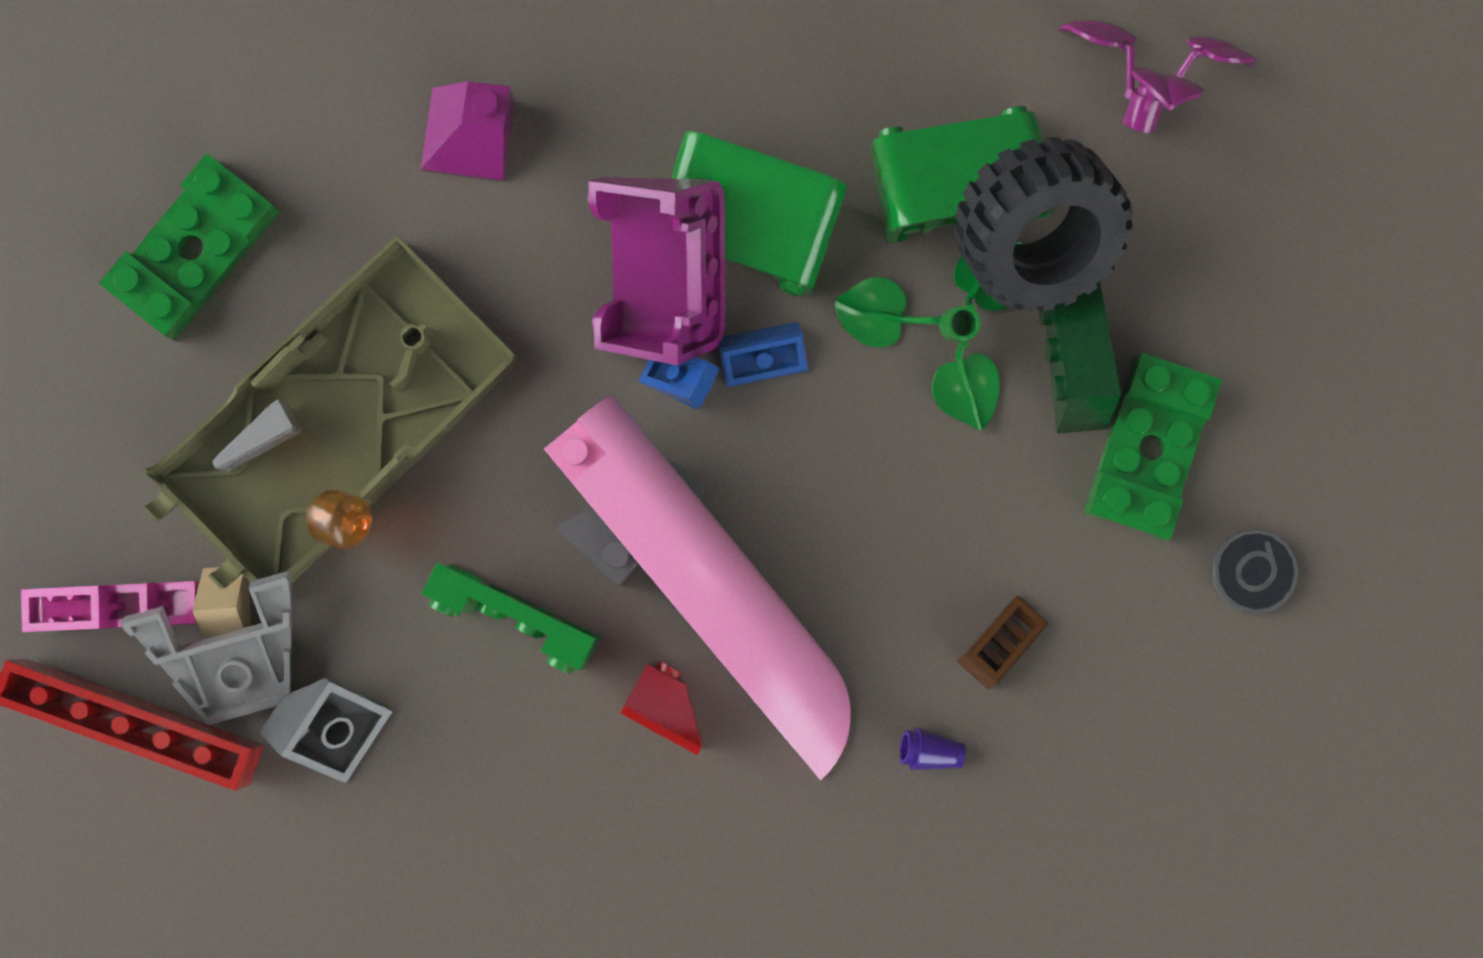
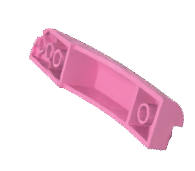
[544,395,851,780]

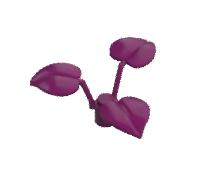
[1059,20,1257,133]

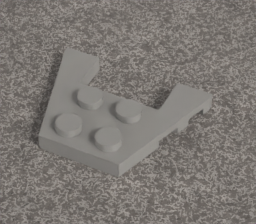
[121,571,293,725]

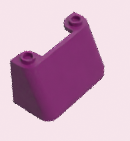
[588,177,725,365]

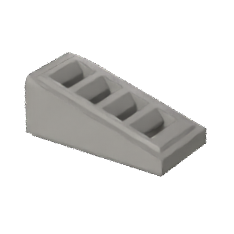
[212,399,302,472]

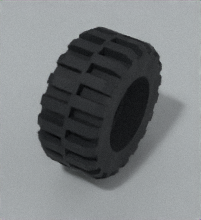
[954,137,1133,311]

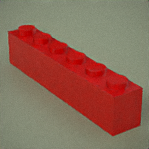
[0,659,265,791]

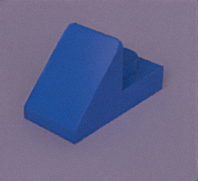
[639,357,720,409]

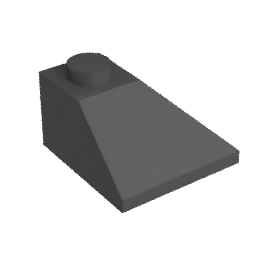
[259,678,393,783]

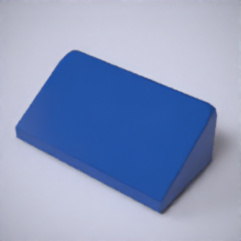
[718,322,809,387]

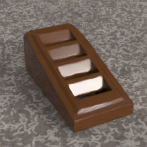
[958,595,1049,689]

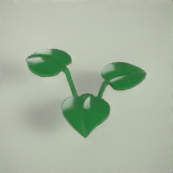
[834,241,1023,430]

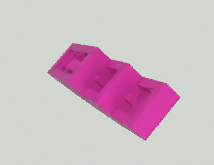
[21,581,200,632]

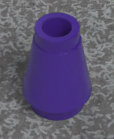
[899,727,966,770]

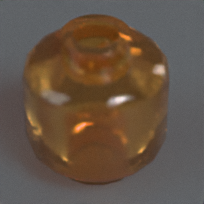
[306,489,372,550]

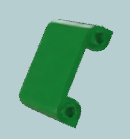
[870,106,1058,244]
[671,131,847,297]

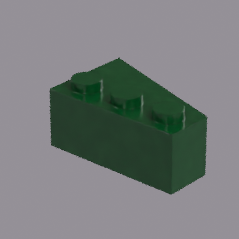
[1039,281,1121,434]

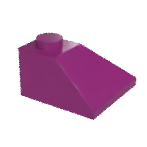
[421,81,516,182]

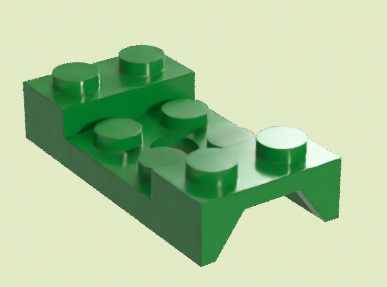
[98,153,280,341]
[1083,352,1222,541]
[421,562,601,674]

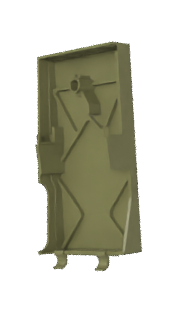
[141,235,521,589]

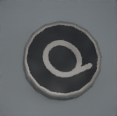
[1211,529,1298,614]

